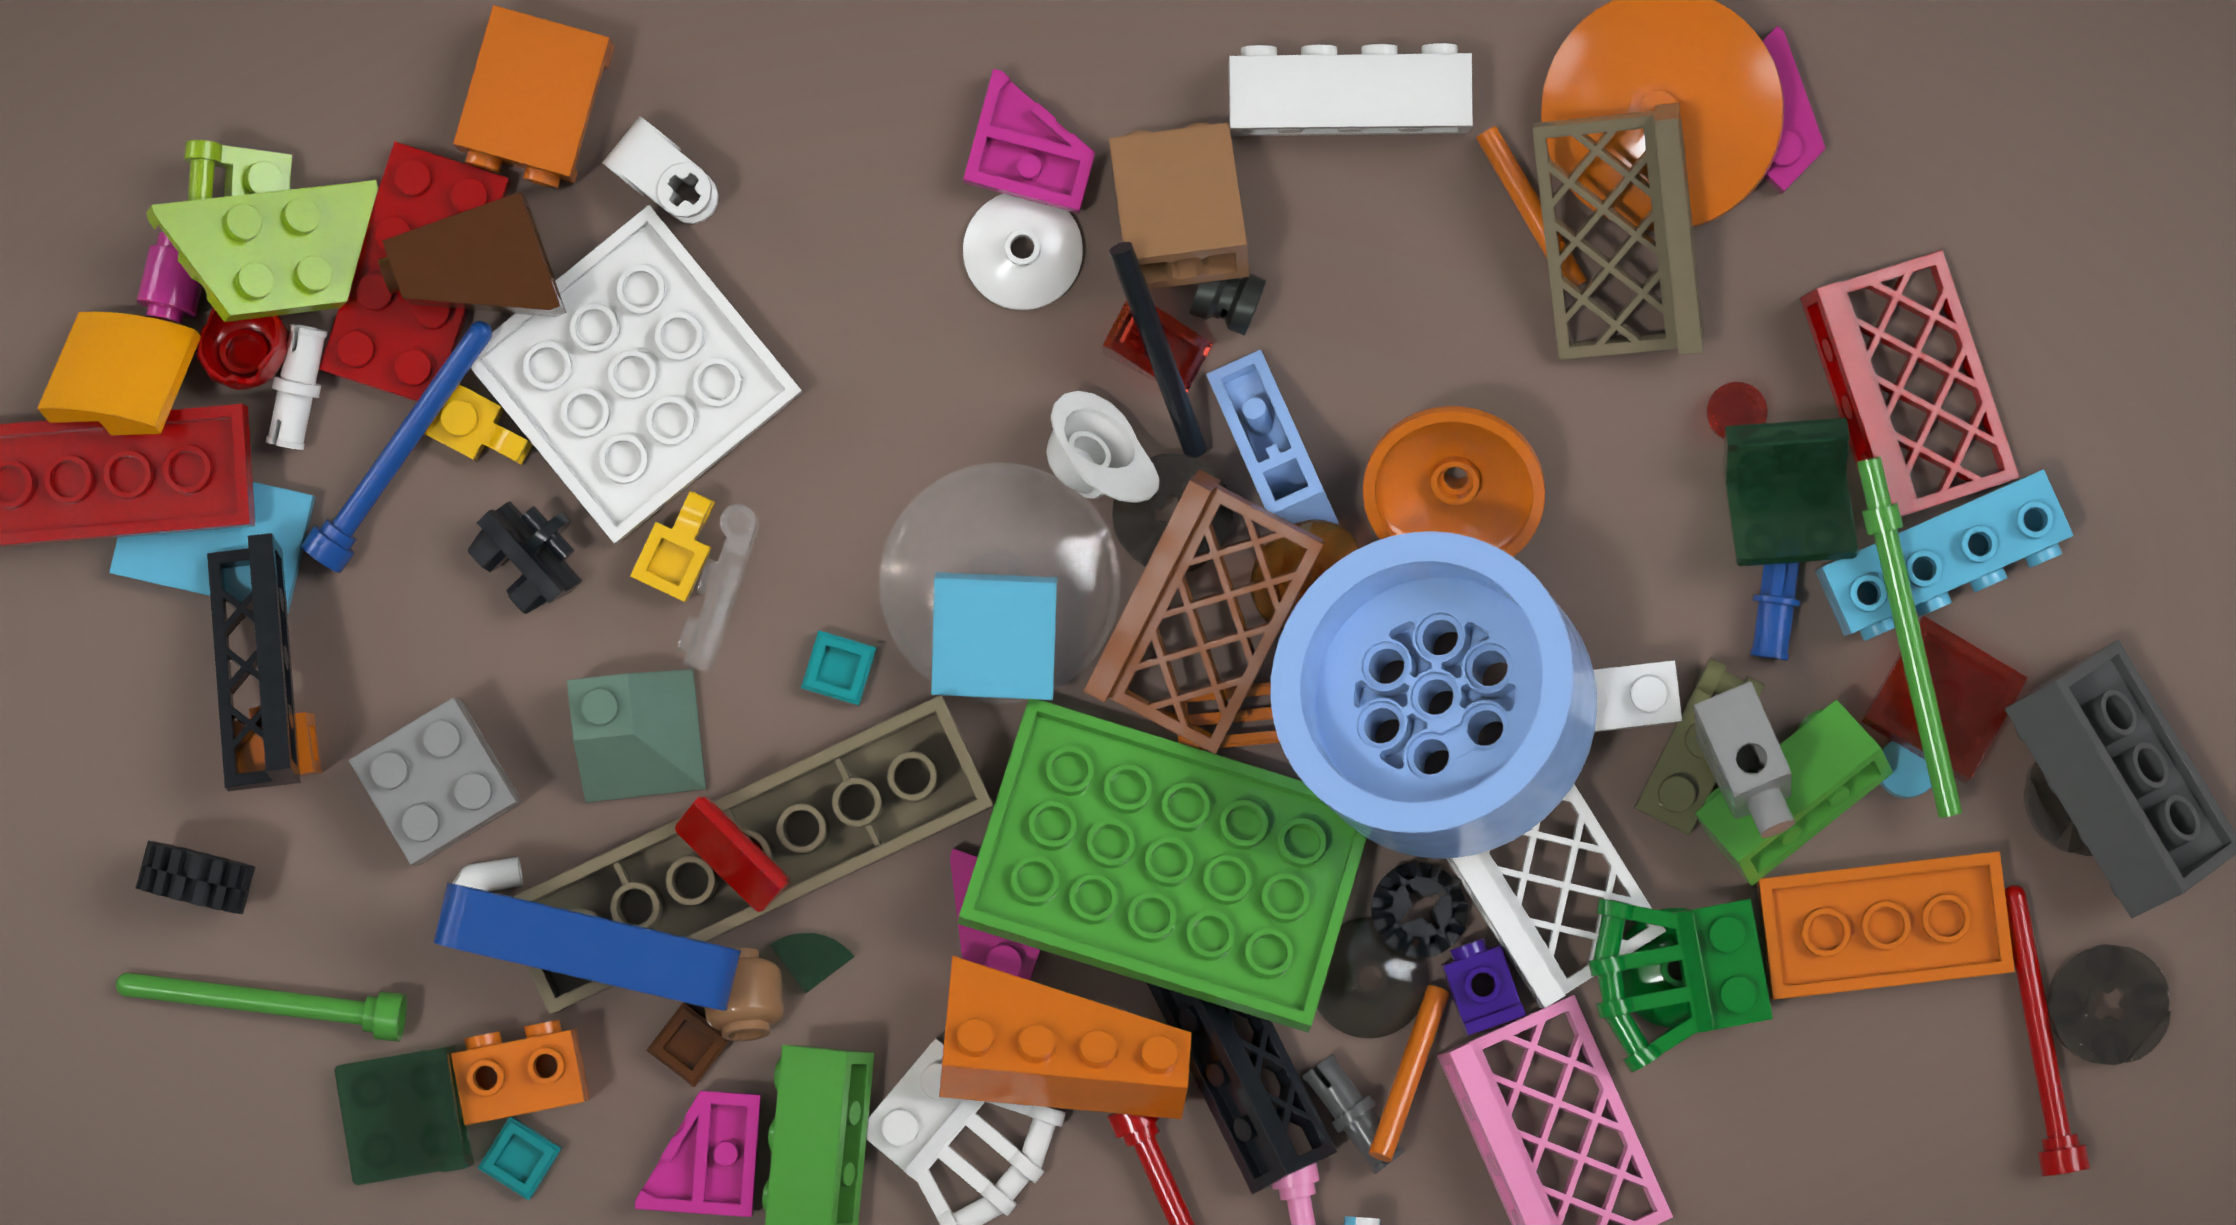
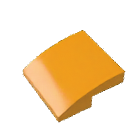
[37,312,201,436]

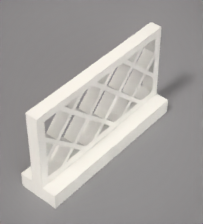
[1446,784,1666,1008]

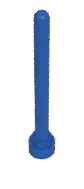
[301,321,492,573]

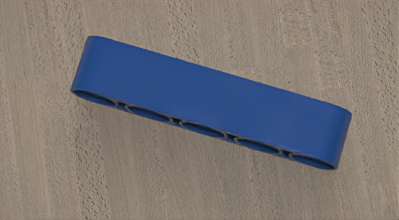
[433,883,741,1011]

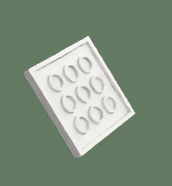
[471,205,803,545]

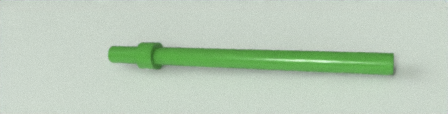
[1857,456,1962,818]

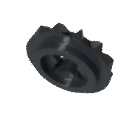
[1371,860,1469,958]

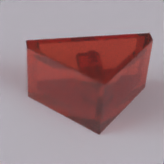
[1102,300,1213,392]

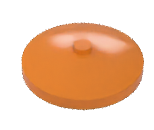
[1541,0,1785,232]

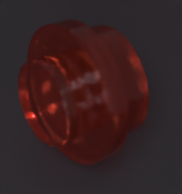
[1706,382,1768,442]

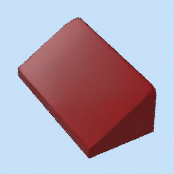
[675,796,791,913]

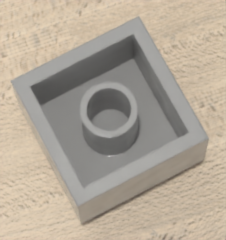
[348,697,523,865]

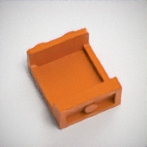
[453,5,615,189]

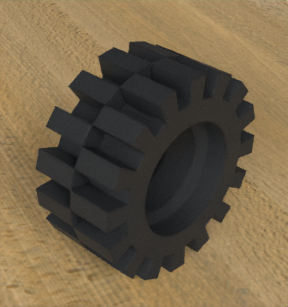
[136,840,255,914]

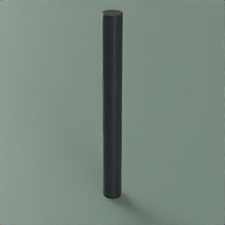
[1109,242,1207,459]

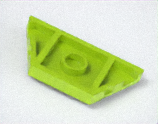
[146,180,378,322]

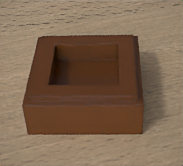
[646,1002,730,1087]

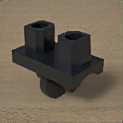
[468,501,582,614]

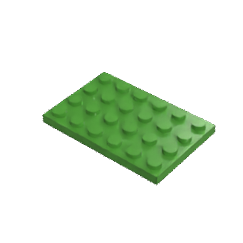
[957,699,1366,1033]

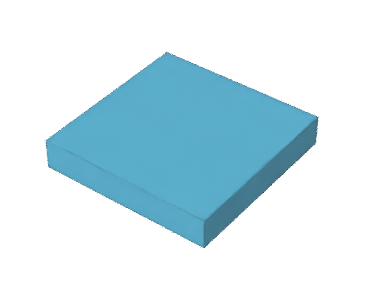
[931,572,1057,700]

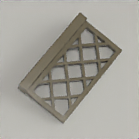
[1532,103,1704,360]

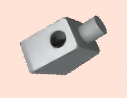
[1694,681,1795,838]

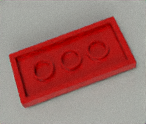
[319,141,511,402]

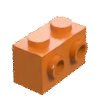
[451,1019,590,1125]

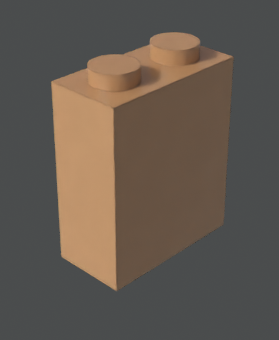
[1109,122,1249,290]

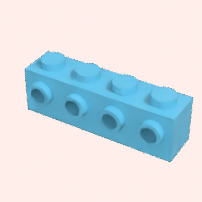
[1814,469,2074,641]

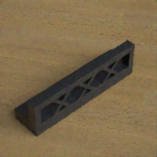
[207,533,301,791]
[1147,983,1337,1195]

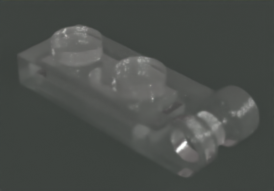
[678,504,760,674]

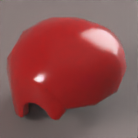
[197,308,288,390]

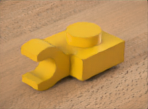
[424,384,533,465]
[630,491,715,602]

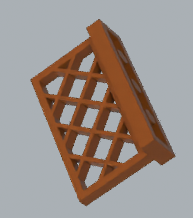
[1083,469,1326,754]

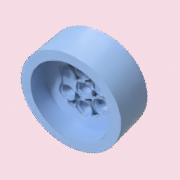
[1270,531,1597,859]

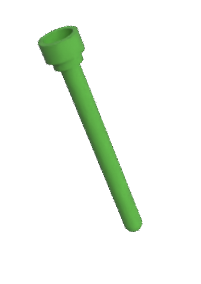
[116,973,407,1042]

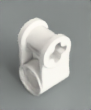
[602,116,719,224]

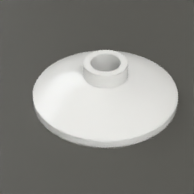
[963,194,1083,310]

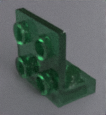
[1723,418,1858,566]
[334,1045,474,1185]

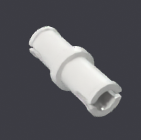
[266,323,328,450]

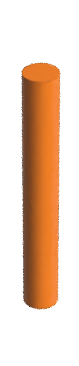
[1476,126,1588,293]
[1369,985,1450,1162]

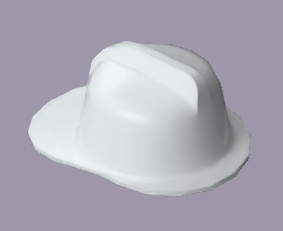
[1046,391,1159,503]

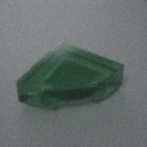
[770,933,855,993]

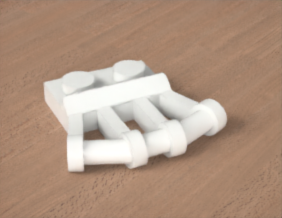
[866,1038,1066,1225]

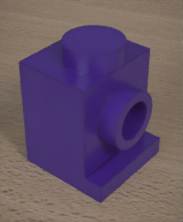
[1441,938,1526,1035]

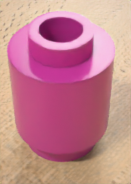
[136,232,203,325]

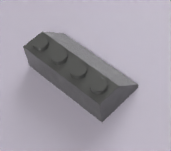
[2005,639,2236,919]

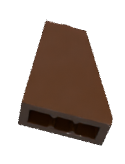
[378,192,567,317]

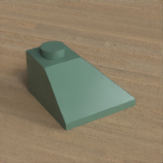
[567,669,706,803]

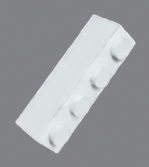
[1228,43,1473,136]

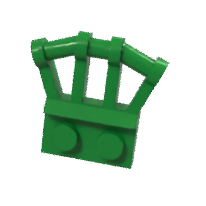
[1588,899,1773,1073]

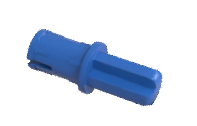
[1750,538,1802,661]

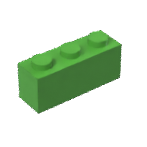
[1695,699,1893,886]
[762,1045,875,1225]

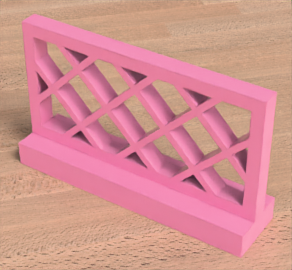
[1437,995,1673,1225]

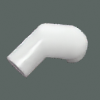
[453,857,523,892]

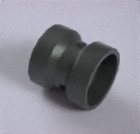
[1189,274,1267,336]

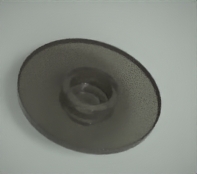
[1317,917,1429,1038]

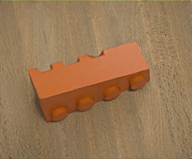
[939,955,1191,1119]

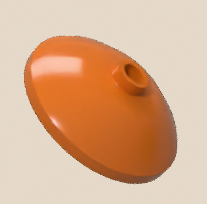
[1363,406,1545,557]

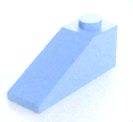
[1206,349,1339,549]

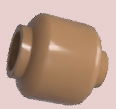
[705,948,784,1041]

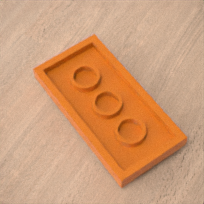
[1756,851,2015,1000]

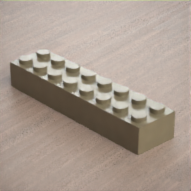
[513,695,994,1015]

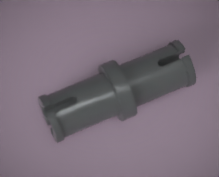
[1302,1054,1406,1174]

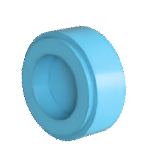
[1880,737,1931,799]

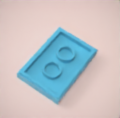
[109,482,316,614]

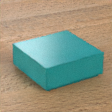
[801,630,877,706]
[478,1116,563,1200]

